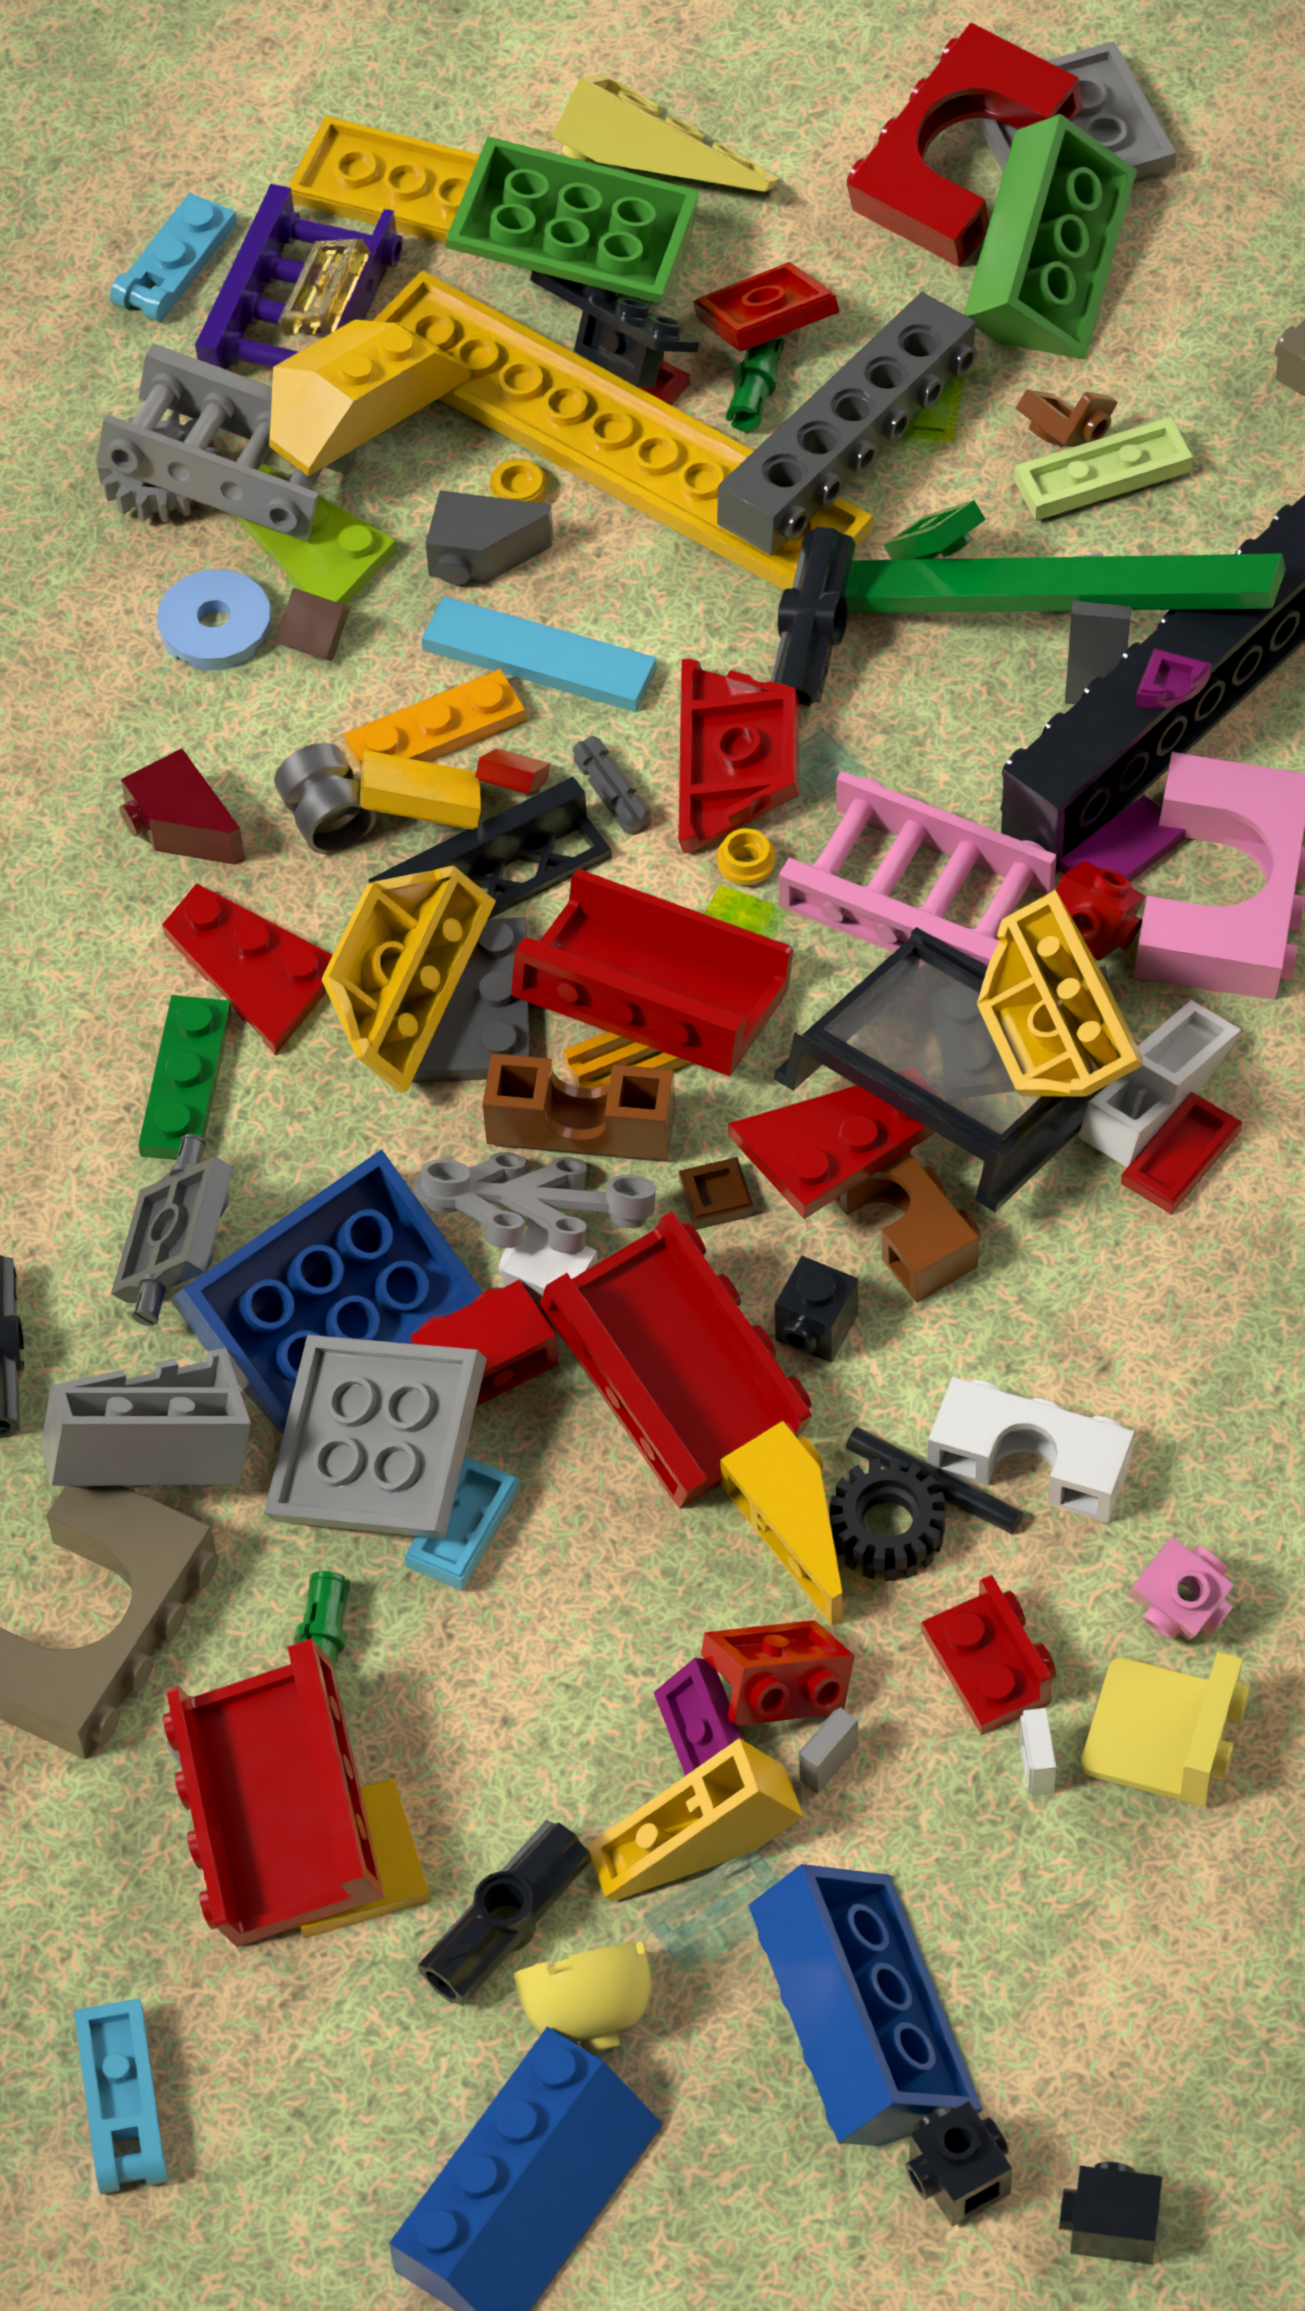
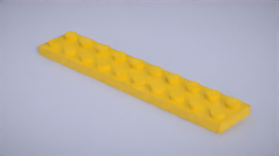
[373,270,873,590]

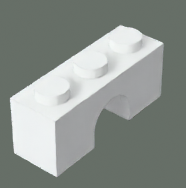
[927,1377,1134,1523]

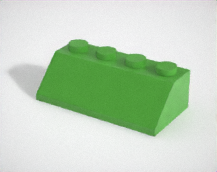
[963,114,1137,359]

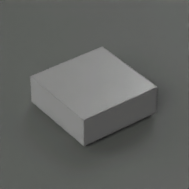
[799,1708,858,1793]

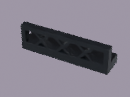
[368,776,612,919]

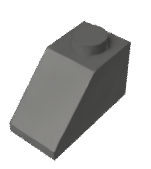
[425,490,554,584]

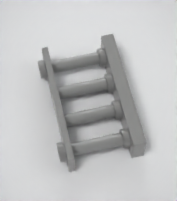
[96,343,356,542]

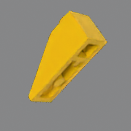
[720,1421,843,1626]
[587,1738,804,1902]

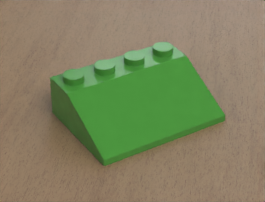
[445,136,700,304]

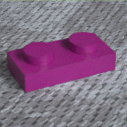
[653,1657,744,1776]

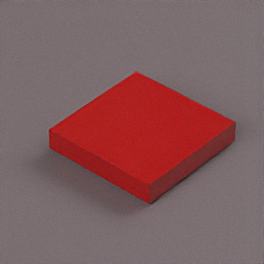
[693,262,840,352]

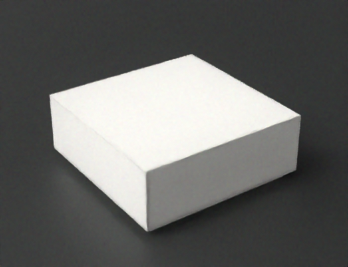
[1019,1708,1056,1797]

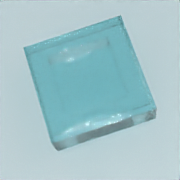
[799,729,859,803]

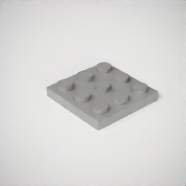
[975,41,1176,180]
[264,1335,487,1539]

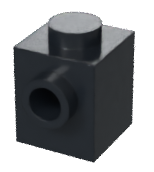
[774,1255,858,1363]
[1059,2162,1163,2265]

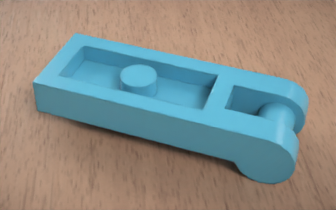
[110,193,237,323]
[74,1998,168,2195]

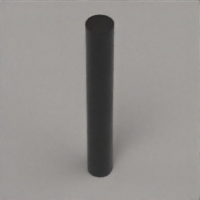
[846,1426,1023,1535]

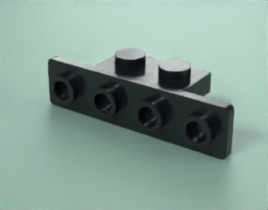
[530,271,701,388]

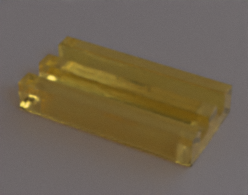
[278,239,370,336]

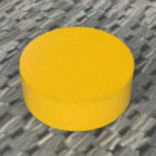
[490,459,547,503]

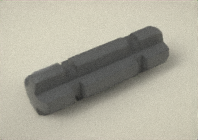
[573,736,652,835]

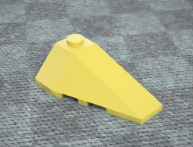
[551,74,780,192]

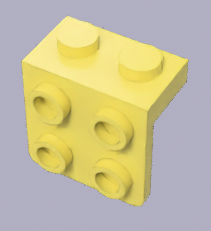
[1081,1652,1251,1808]

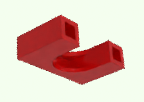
[846,22,1083,267]

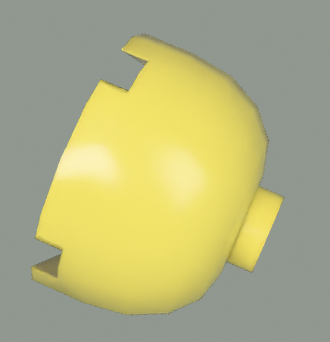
[514,1941,653,2053]

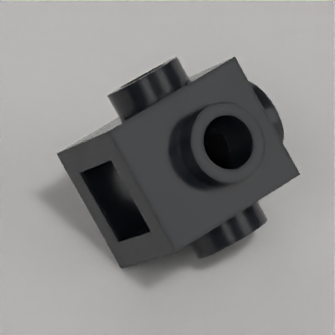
[905,2101,1012,2227]

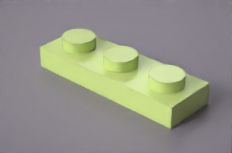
[1014,416,1193,521]

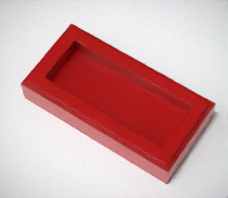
[1121,1091,1242,1214]

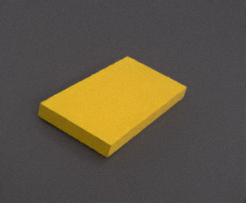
[287,115,480,243]

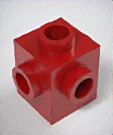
[1056,860,1146,961]

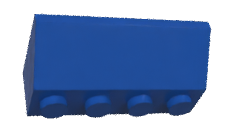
[748,1864,983,2146]
[389,2026,662,2311]

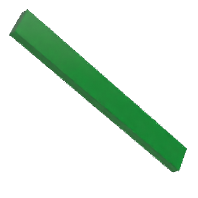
[845,554,1286,613]

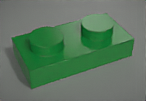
[883,500,986,560]

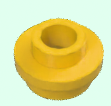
[717,828,776,885]

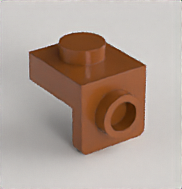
[1015,389,1118,447]

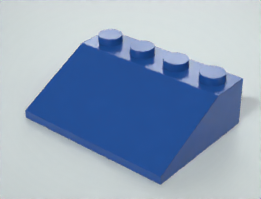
[169,1149,483,1434]

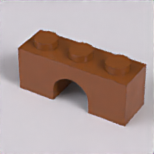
[482,1053,676,1161]
[835,1149,981,1303]

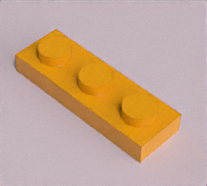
[343,669,526,772]

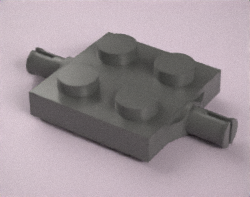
[111,1134,234,1326]

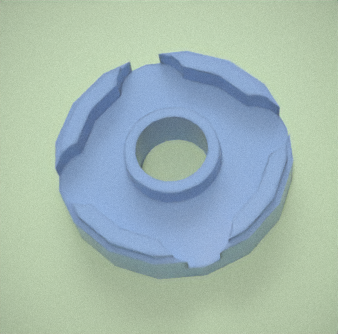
[157,569,272,670]

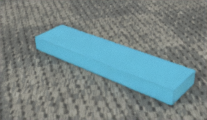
[421,596,657,712]

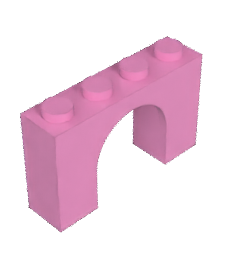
[1133,752,1305,1000]

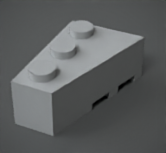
[41,1348,251,1488]

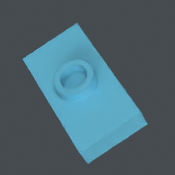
[404,1456,521,1591]

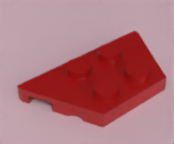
[678,658,799,854]

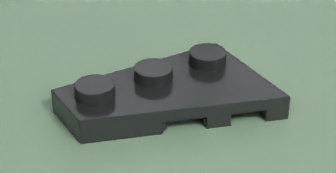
[411,917,530,1083]

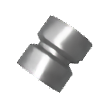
[274,742,377,855]

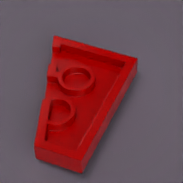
[162,883,333,1056]
[728,1069,939,1220]

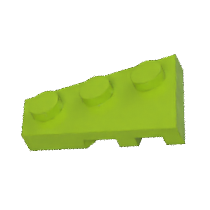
[233,464,397,605]

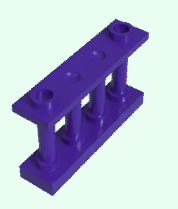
[195,184,403,370]

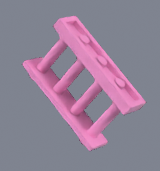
[778,771,1056,973]

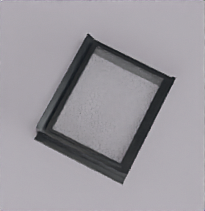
[774,927,1109,1213]

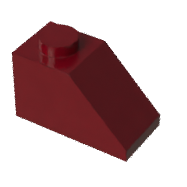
[119,748,245,865]

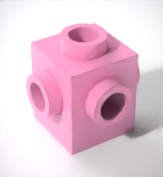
[1127,1537,1234,1641]

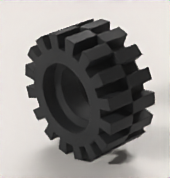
[830,1458,946,1581]

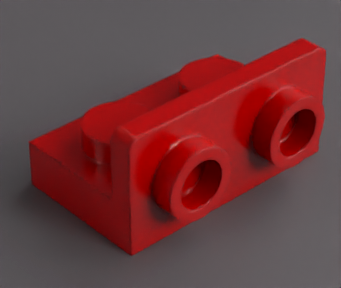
[921,1575,1057,1735]
[701,1620,855,1726]

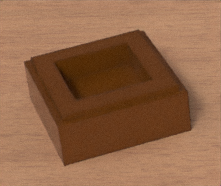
[275,588,350,661]
[678,1157,754,1230]

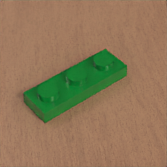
[138,995,232,1160]

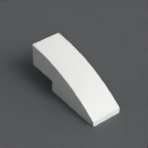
[1078,1000,1241,1167]

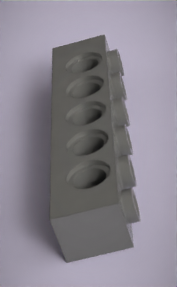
[717,291,977,556]

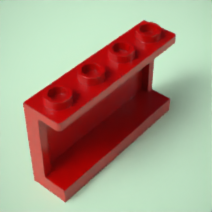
[511,869,794,1077]
[540,1211,812,1509]
[163,1638,385,1947]

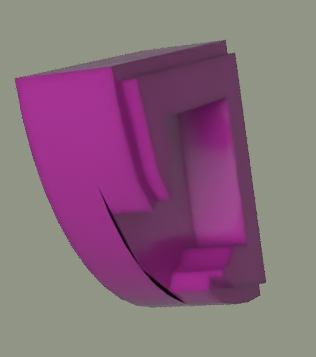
[1136,649,1211,709]

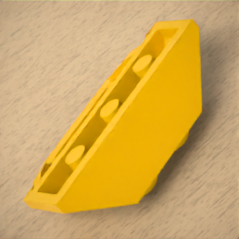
[269,320,471,477]
[321,866,496,1093]
[977,890,1142,1096]

